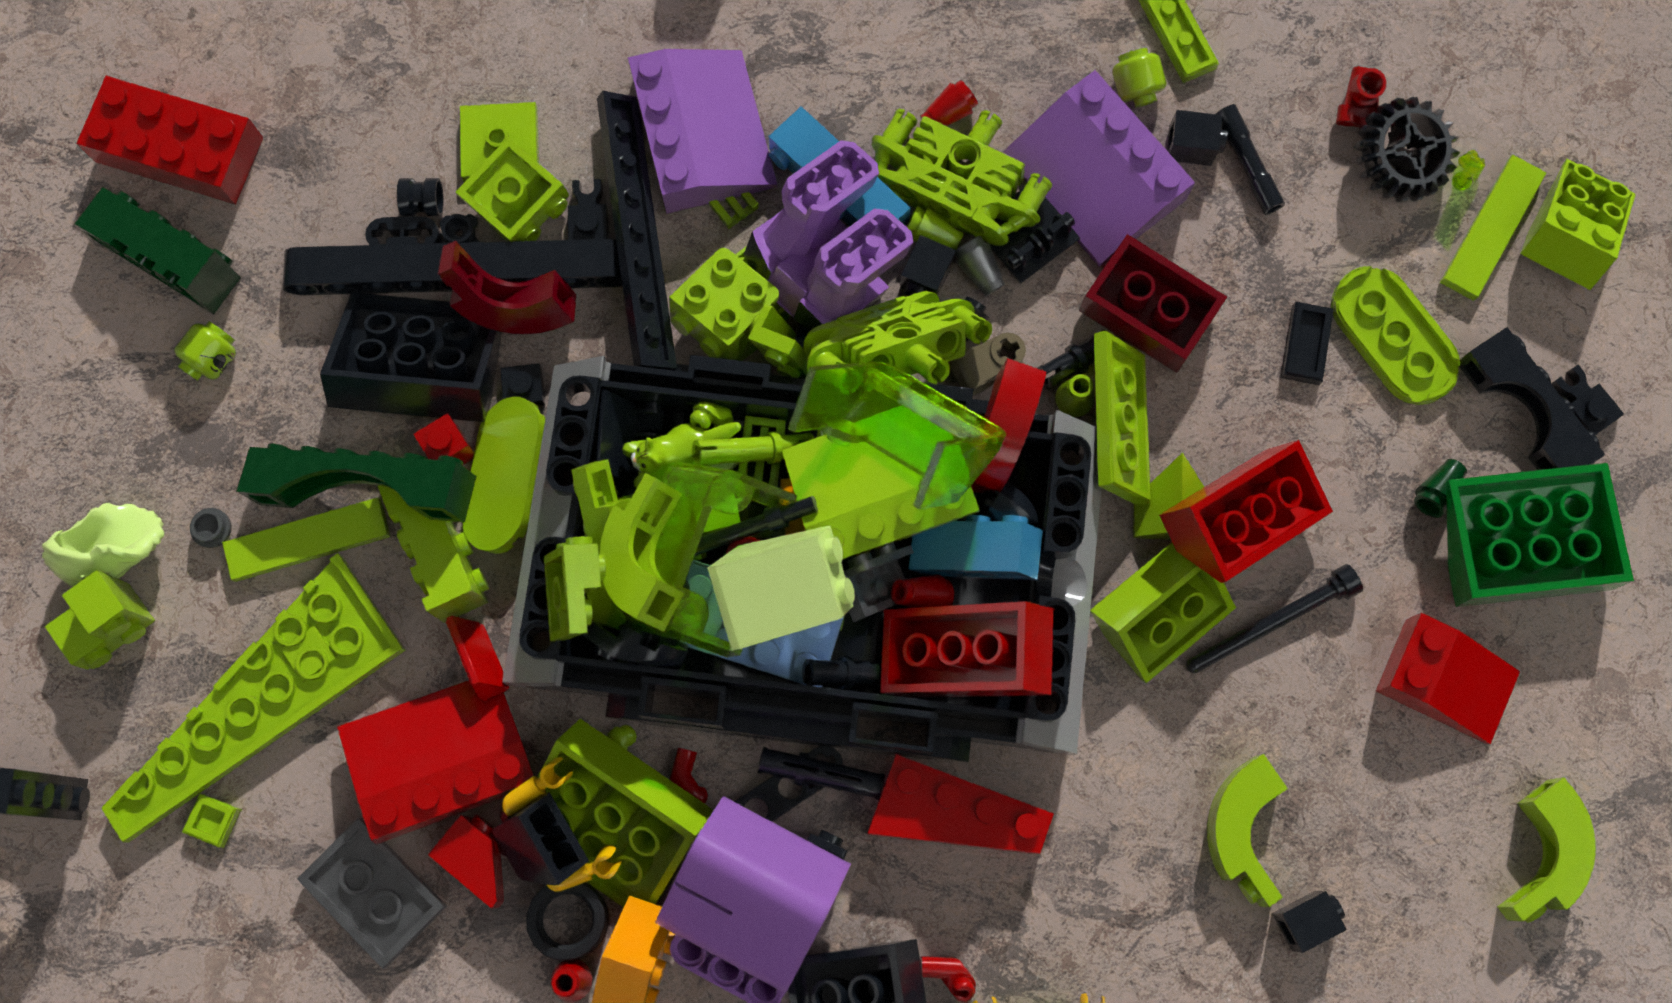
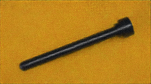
[1186,564,1363,673]

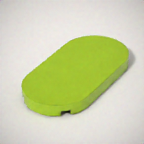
[1331,266,1460,405]
[463,397,545,554]

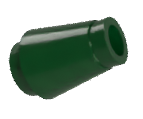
[1414,459,1467,518]

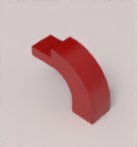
[962,358,1047,494]

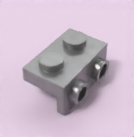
[844,543,914,622]

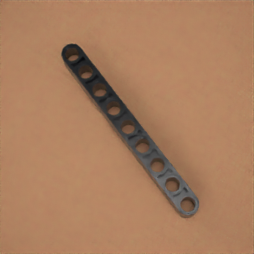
[283,239,622,296]

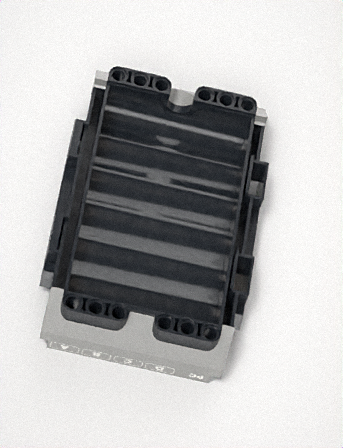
[502,355,1102,762]

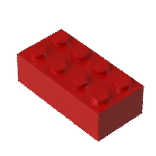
[76,75,264,205]
[881,601,1053,698]

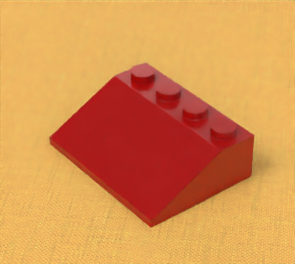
[337,680,533,845]

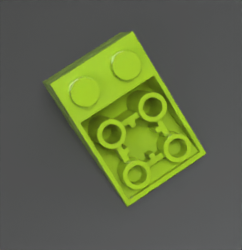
[1520,159,1636,290]

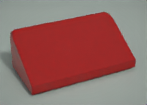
[445,616,509,701]

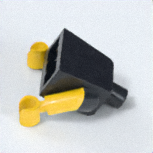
[492,757,622,892]

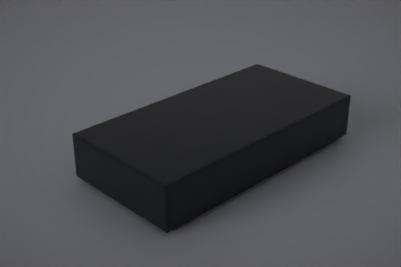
[1281,301,1334,385]

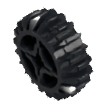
[1353,97,1461,202]

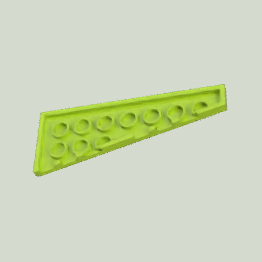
[101,553,406,843]

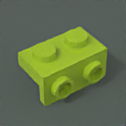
[748,304,814,380]

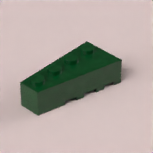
[75,187,241,315]

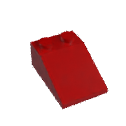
[1376,612,1520,745]

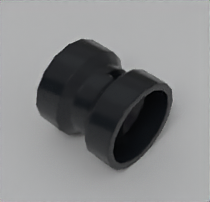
[397,178,444,216]

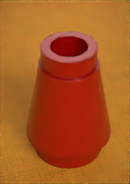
[920,80,978,126]
[891,574,954,608]
[551,959,592,1002]

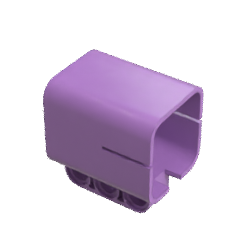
[655,796,851,1003]

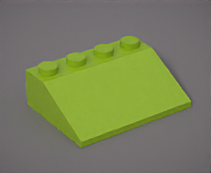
[782,394,980,561]
[537,718,714,908]

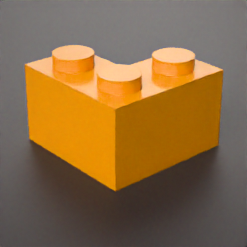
[592,896,675,1003]

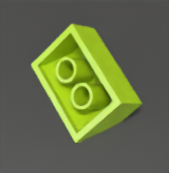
[1090,542,1236,684]

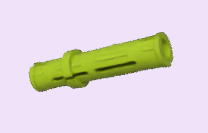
[692,431,814,467]

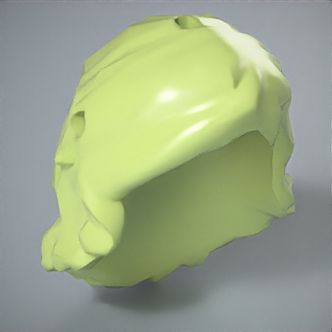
[42,503,165,586]

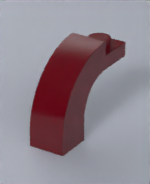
[438,241,577,334]

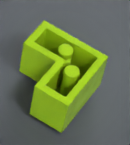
[44,570,155,670]

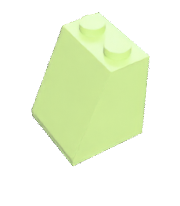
[707,525,855,651]

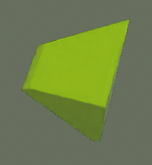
[1133,452,1204,540]

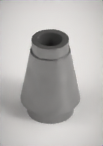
[955,236,1005,296]

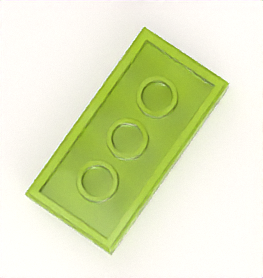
[1094,331,1151,506]

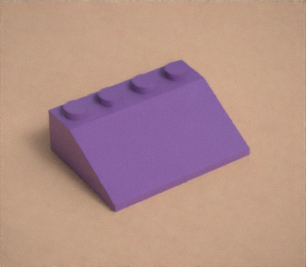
[628,49,777,214]
[1003,70,1195,267]

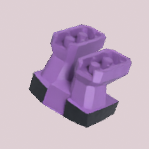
[744,140,913,331]

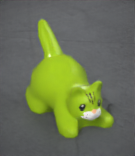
[622,422,741,488]

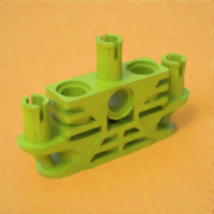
[871,109,1053,246]
[803,291,992,392]

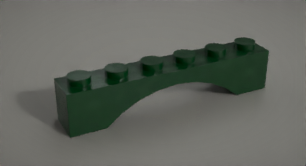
[236,443,477,523]

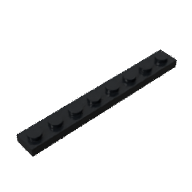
[597,91,677,371]

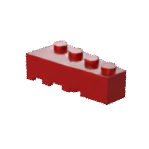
[867,754,1054,854]

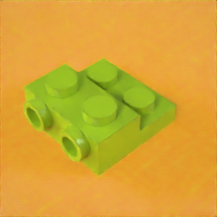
[455,137,570,242]
[544,536,606,641]

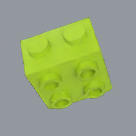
[669,248,779,360]

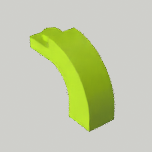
[599,473,685,632]
[1207,754,1288,907]
[1497,777,1596,923]

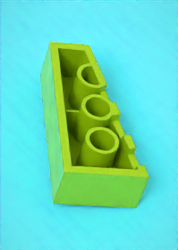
[377,485,489,623]

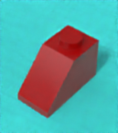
[428,814,504,909]

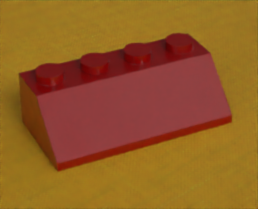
[1159,440,1333,583]

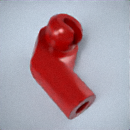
[669,748,708,804]
[920,956,976,1002]

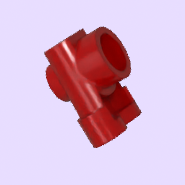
[1336,66,1387,128]

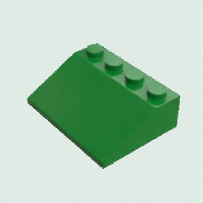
[1446,463,1634,607]

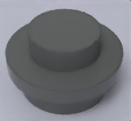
[190,508,232,548]

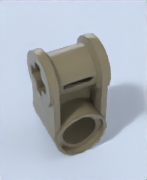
[948,332,1026,396]

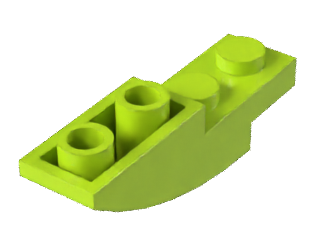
[571,459,631,627]

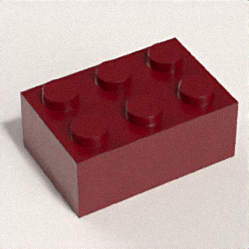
[1079,234,1227,373]

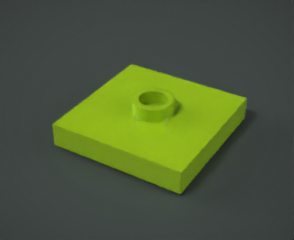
[460,102,539,182]

